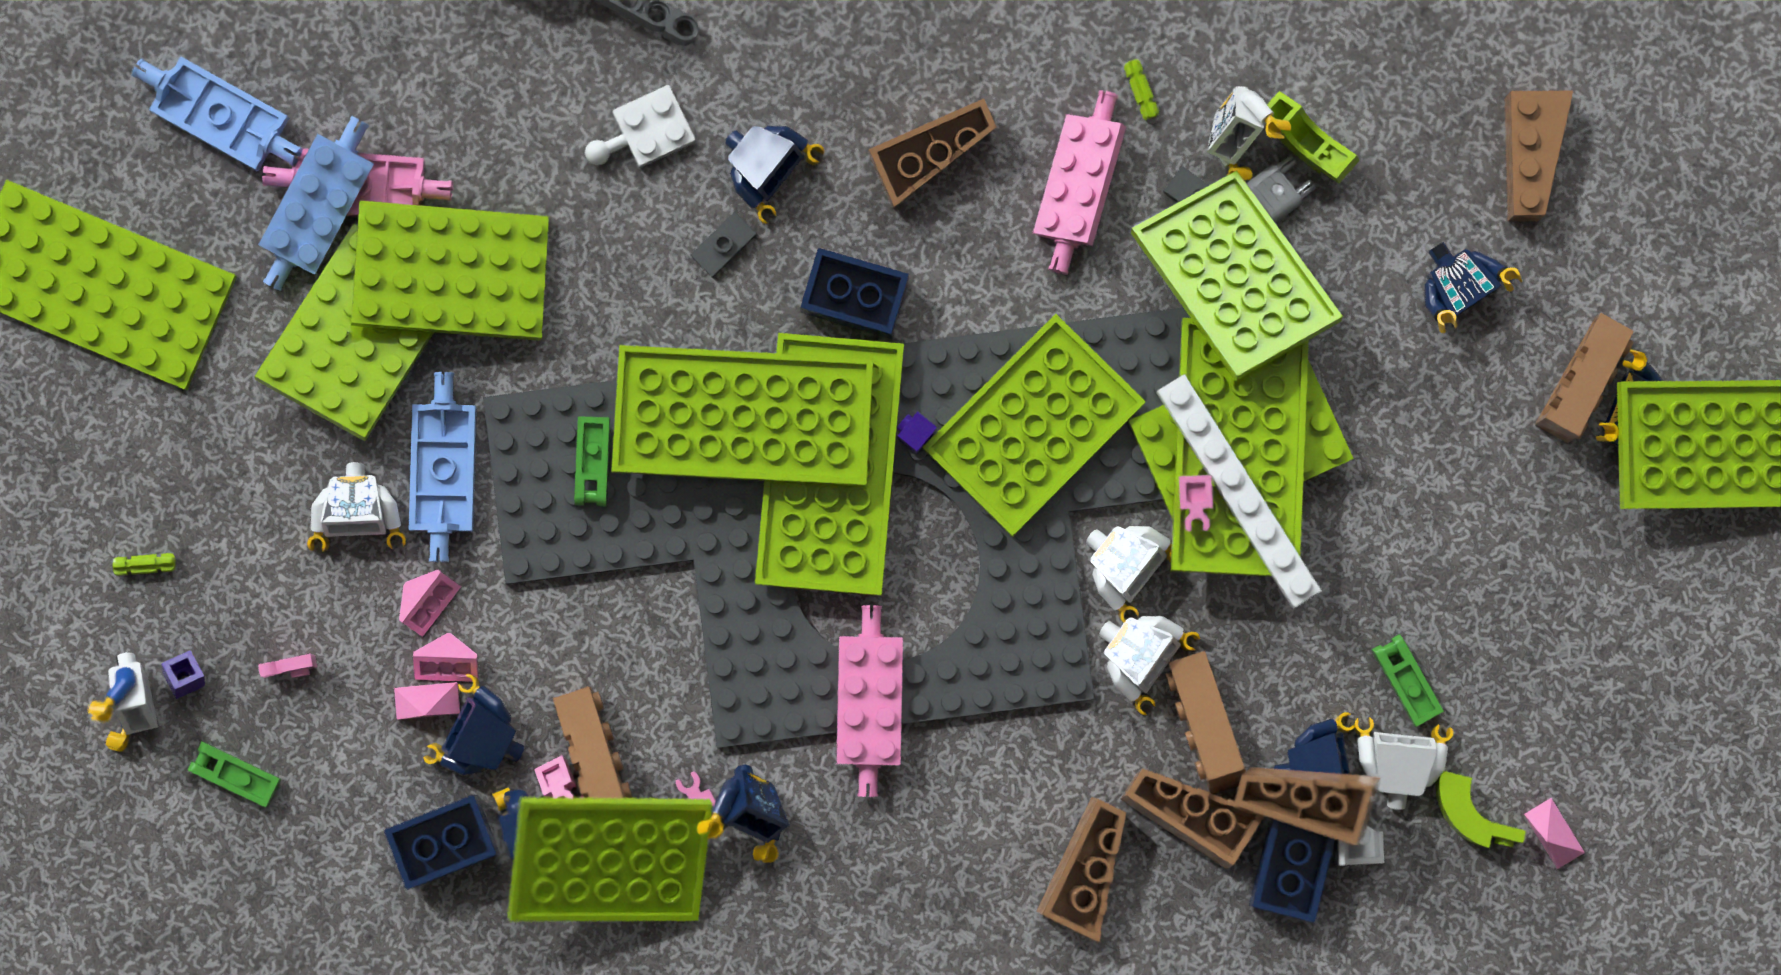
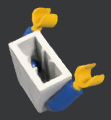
[88,653,158,752]

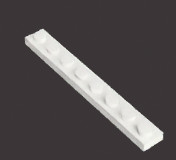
[1156,375,1321,608]

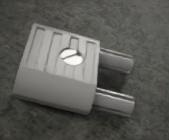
[1246,156,1316,224]

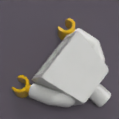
[1354,717,1453,810]

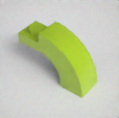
[1267,91,1360,184]
[1435,771,1526,848]

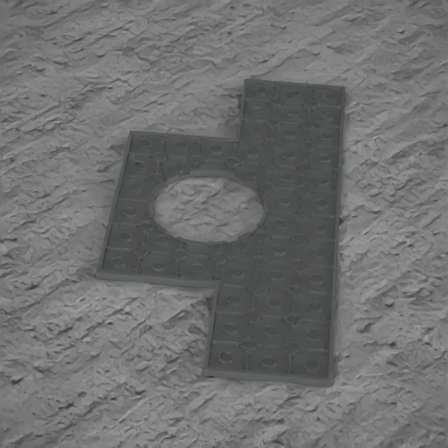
[483,307,1190,748]

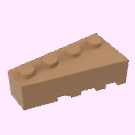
[1505,91,1573,221]
[867,98,996,208]
[1535,313,1634,443]
[1165,651,1245,794]
[553,687,633,798]
[1234,767,1381,846]
[1120,768,1265,869]
[1036,797,1126,942]

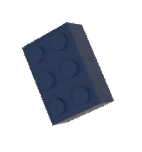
[800,248,909,339]
[384,795,500,890]
[1249,817,1335,923]

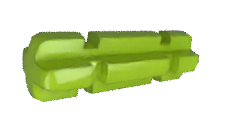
[1124,59,1159,120]
[112,553,176,576]

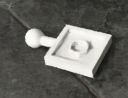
[585,84,696,168]

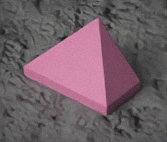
[399,570,461,637]
[413,633,478,682]
[394,682,460,720]
[1524,798,1585,869]

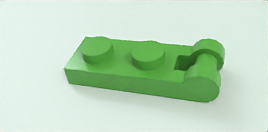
[574,416,611,507]
[1371,634,1444,727]
[188,741,281,808]

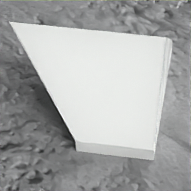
[1334,826,1384,865]

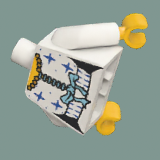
[1207,86,1291,182]
[307,462,406,552]
[1086,526,1172,623]
[1099,616,1200,715]

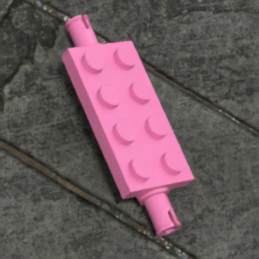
[1033,90,1126,275]
[262,148,453,217]
[837,605,903,797]

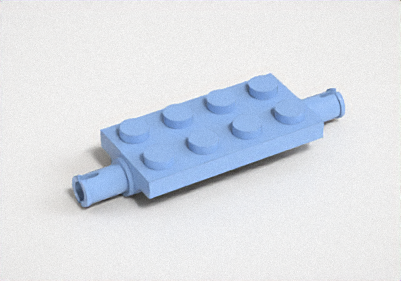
[132,57,303,172]
[258,116,374,291]
[409,372,477,562]

